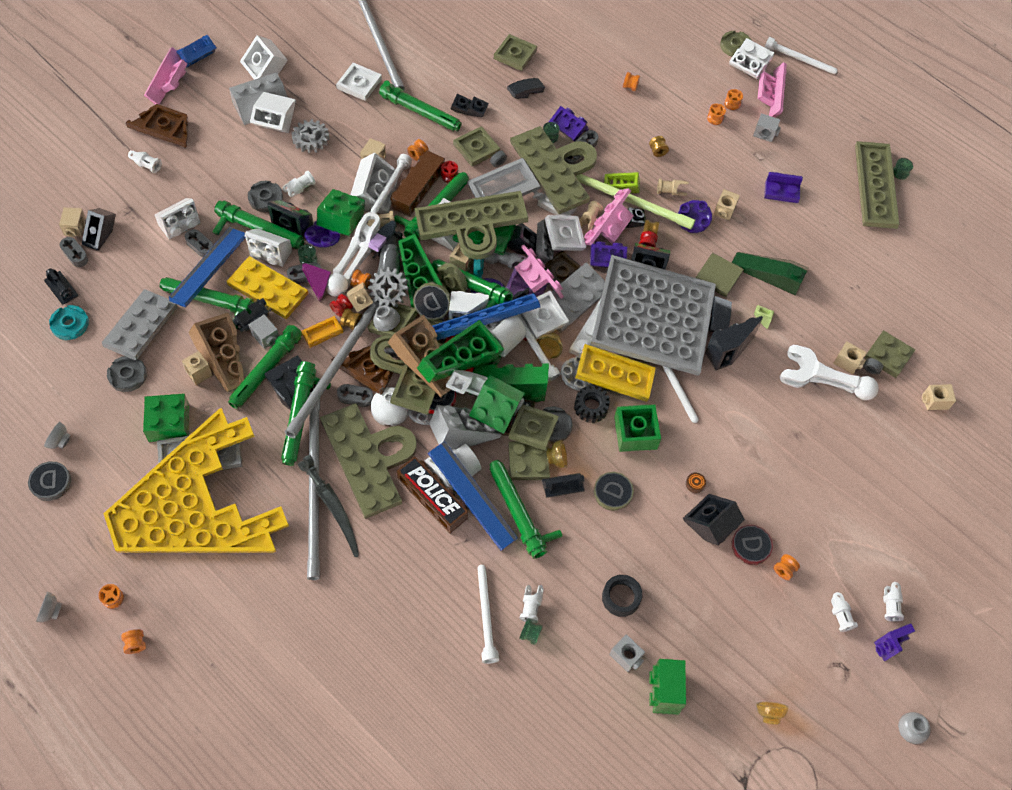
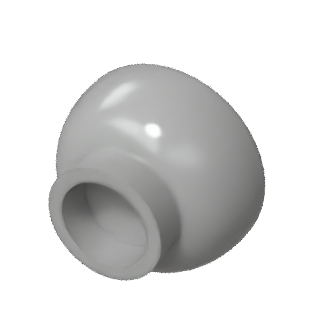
[373,305,400,331]
[44,422,71,449]
[36,591,62,622]
[898,712,931,744]

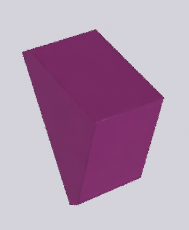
[302,263,331,301]

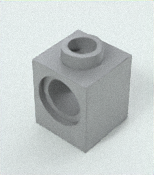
[753,113,781,142]
[248,315,279,349]
[609,634,645,672]

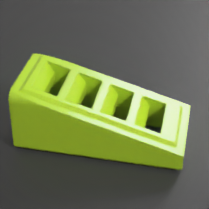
[604,172,640,193]

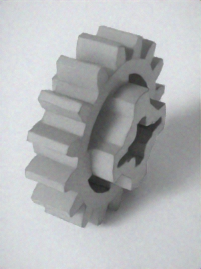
[291,119,329,153]
[368,267,409,307]

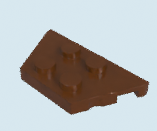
[126,104,188,148]
[331,346,394,395]

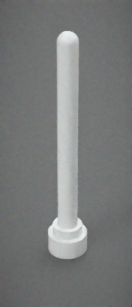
[765,37,838,74]
[371,154,412,214]
[517,314,561,382]
[662,366,699,423]
[478,565,499,664]

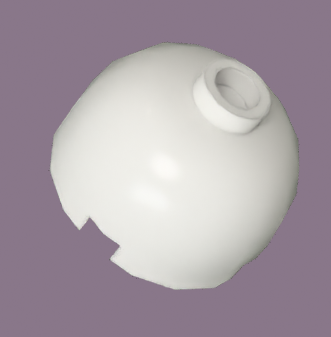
[371,387,409,426]

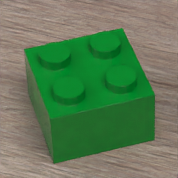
[316,189,365,236]
[469,375,525,434]
[143,393,189,442]
[614,404,661,452]
[649,659,686,715]

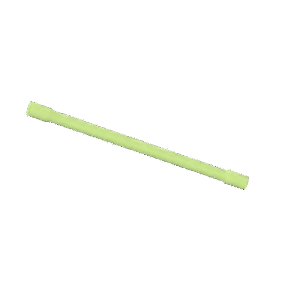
[576,174,695,230]

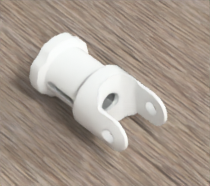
[128,151,162,173]
[283,171,316,197]
[883,582,904,622]
[519,585,544,623]
[831,592,858,632]

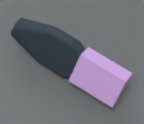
[368,221,397,252]

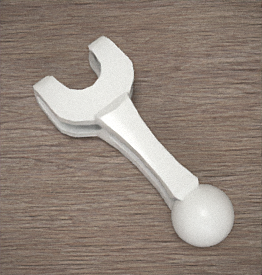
[326,212,380,297]
[780,345,879,400]

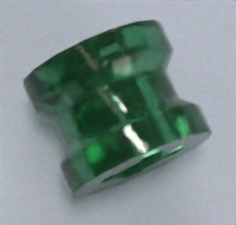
[543,122,560,143]
[893,158,913,180]
[298,244,317,264]
[519,619,543,646]

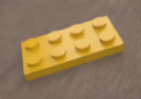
[226,256,309,319]
[575,344,656,402]

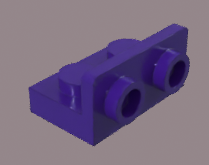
[548,106,589,142]
[764,172,803,203]
[590,242,627,268]
[874,624,915,661]

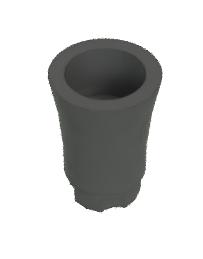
[375,244,400,286]

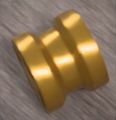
[649,136,669,157]
[643,220,660,234]
[340,308,362,330]

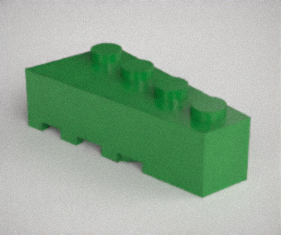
[398,234,442,308]
[417,320,504,383]
[469,363,549,402]

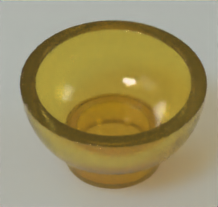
[537,333,563,359]
[547,440,568,468]
[756,702,789,724]

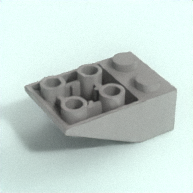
[429,405,501,450]

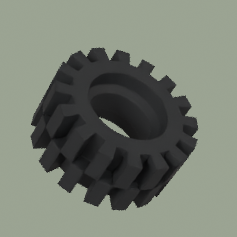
[574,385,610,423]

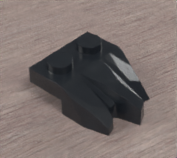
[264,355,316,411]

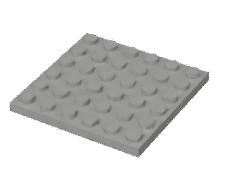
[590,255,716,376]

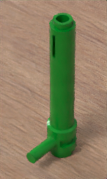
[379,80,462,132]
[394,172,469,239]
[212,200,305,249]
[431,259,513,309]
[159,277,254,329]
[228,325,302,409]
[281,361,331,466]
[489,460,562,559]

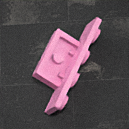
[144,47,187,105]
[758,62,787,118]
[584,188,634,245]
[514,245,564,299]

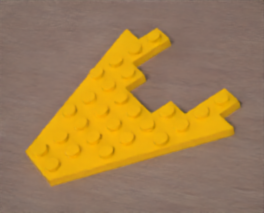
[103,408,289,553]

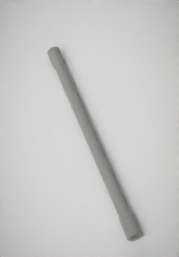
[358,0,405,90]
[285,293,384,438]
[307,392,320,580]

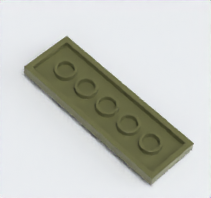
[855,141,899,229]

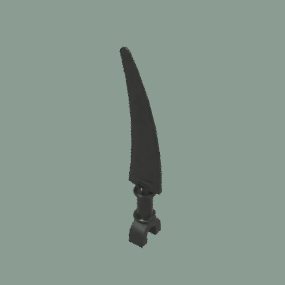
[297,455,359,557]

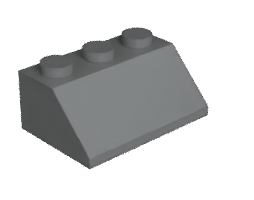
[229,72,288,125]

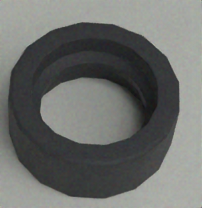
[602,575,643,617]

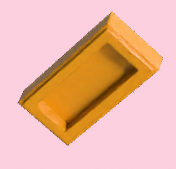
[301,316,344,348]

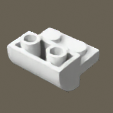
[729,38,774,79]
[485,315,526,357]
[424,444,482,490]

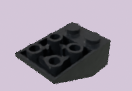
[705,316,763,370]

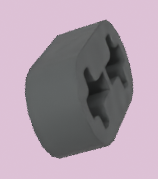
[185,229,213,257]
[59,237,88,267]
[287,262,321,284]
[337,384,373,407]

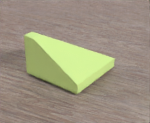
[754,305,774,329]

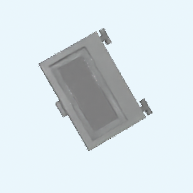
[467,158,543,200]

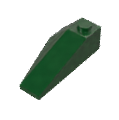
[731,252,809,296]

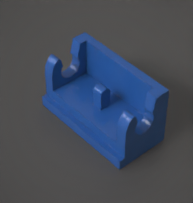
[177,35,217,68]

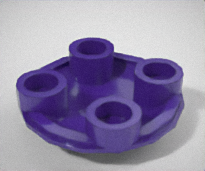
[678,200,712,233]
[305,221,341,247]

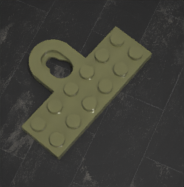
[510,126,597,215]
[415,191,528,260]
[370,319,447,415]
[320,403,417,519]

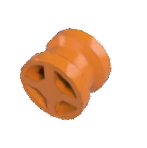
[623,72,640,91]
[724,89,743,110]
[707,103,726,125]
[407,139,429,161]
[350,269,372,289]
[774,554,800,580]
[99,584,124,609]
[121,629,146,654]

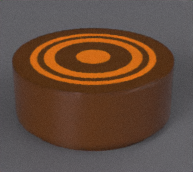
[686,472,706,493]

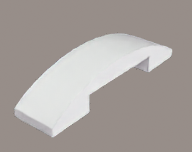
[446,370,524,416]

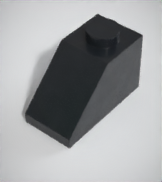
[81,208,116,250]
[507,223,537,254]

